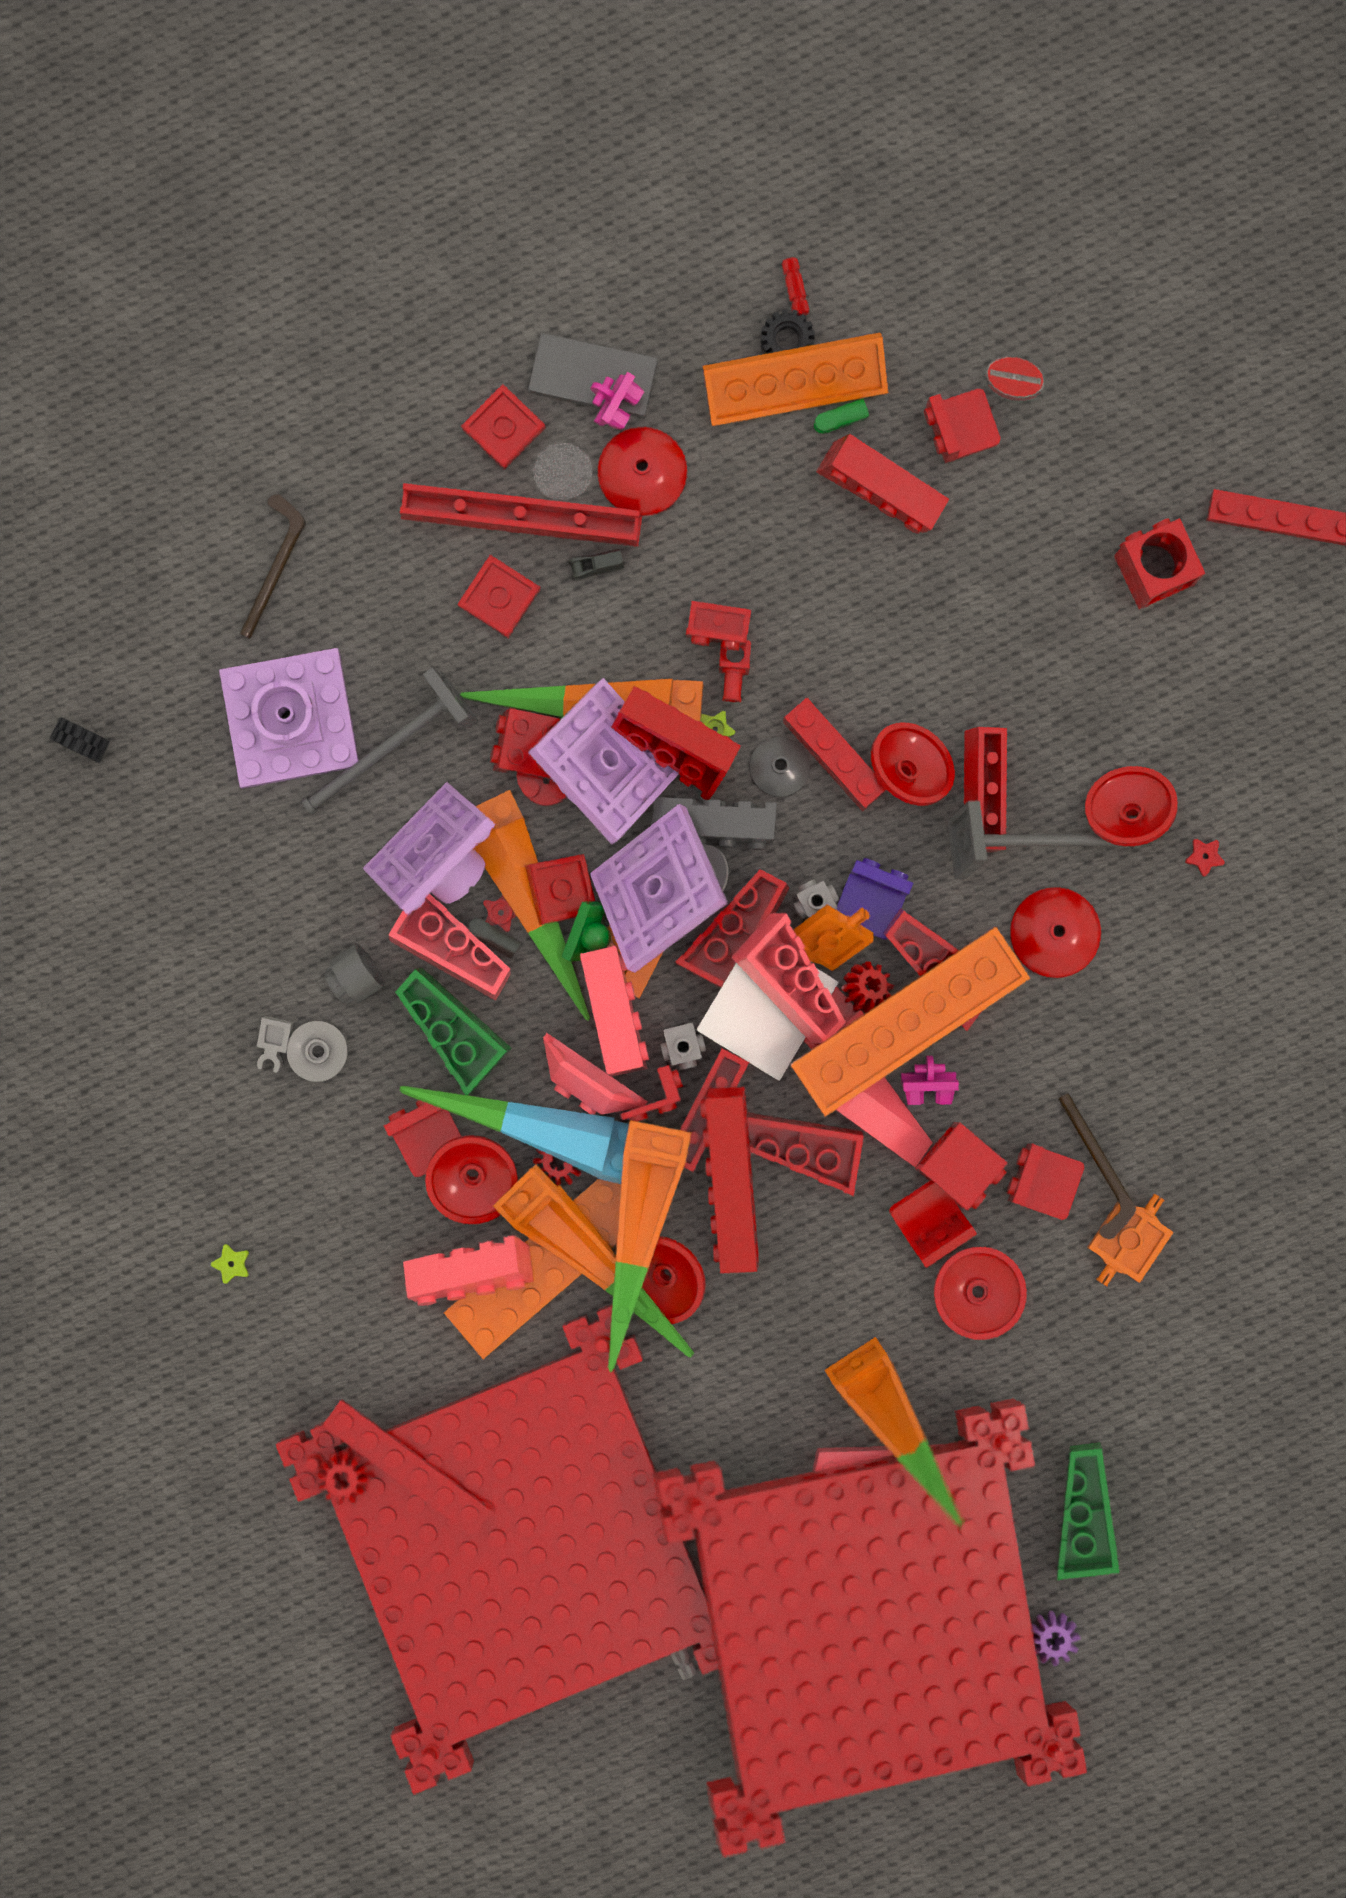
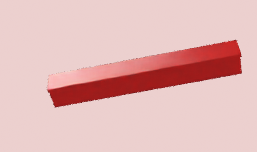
[400,483,642,547]

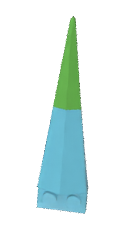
[400,1086,629,1184]

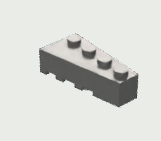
[652,797,777,850]

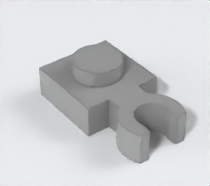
[256,1016,294,1073]

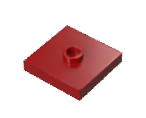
[461,384,546,470]
[457,555,541,638]
[525,854,595,925]

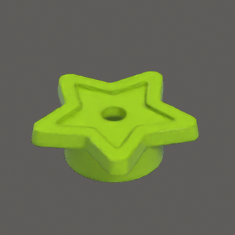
[701,711,735,737]
[211,1244,249,1284]

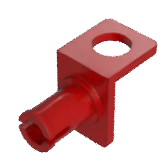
[719,640,751,702]

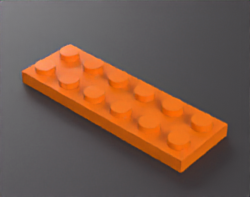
[702,333,888,426]

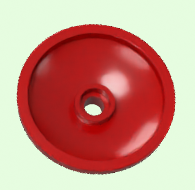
[598,427,687,516]
[871,722,955,806]
[1085,766,1178,846]
[1010,887,1101,978]
[425,1135,518,1224]
[642,1236,705,1324]
[934,1247,1027,1340]

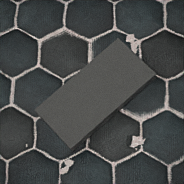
[528,333,658,418]

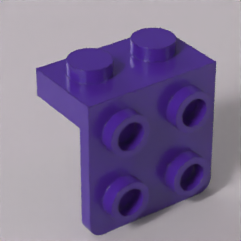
[836,858,913,940]

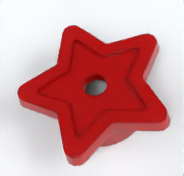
[1185,839,1225,877]
[483,895,516,932]

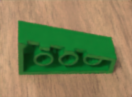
[395,967,512,1096]
[1057,1442,1120,1580]

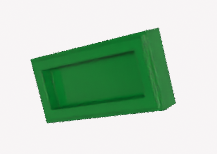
[562,901,611,962]

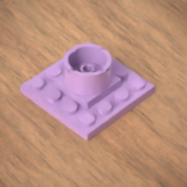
[219,648,359,789]
[528,678,679,844]
[363,782,495,915]
[590,804,727,972]

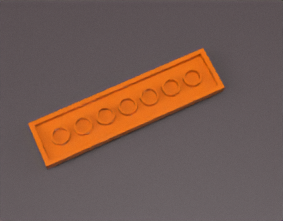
[790,927,1030,1116]
[444,1179,621,1359]

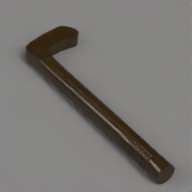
[240,494,306,639]
[1058,1093,1136,1239]

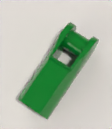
[814,399,869,434]

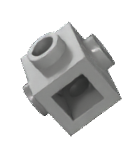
[793,879,839,920]
[660,1023,706,1070]

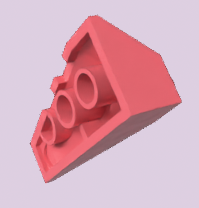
[835,1077,933,1167]

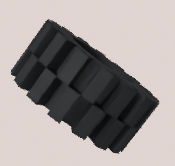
[760,309,815,354]
[49,717,110,763]

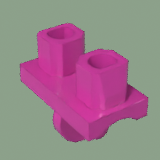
[590,372,644,430]
[901,1055,959,1105]

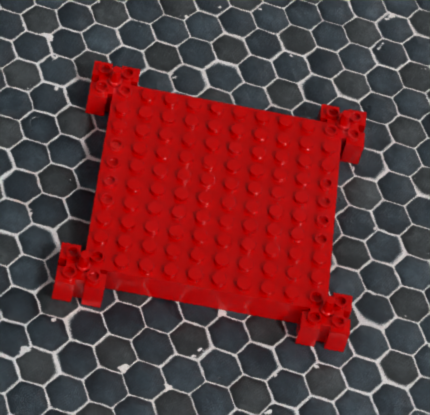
[275,1303,718,1795]
[653,1398,1087,1857]

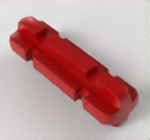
[782,257,809,316]

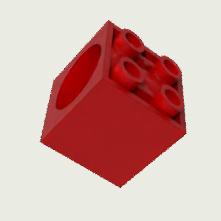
[1114,518,1206,610]
[915,1122,1007,1210]

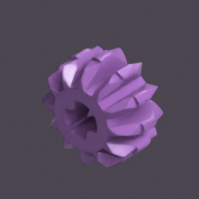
[1031,1611,1080,1666]

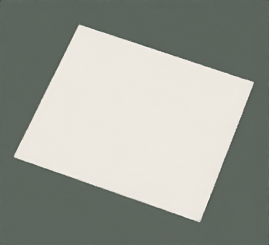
[696,963,838,1081]

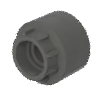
[324,943,385,1004]

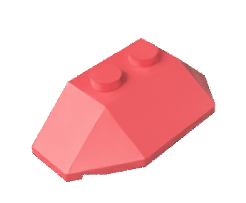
[543,1033,648,1115]

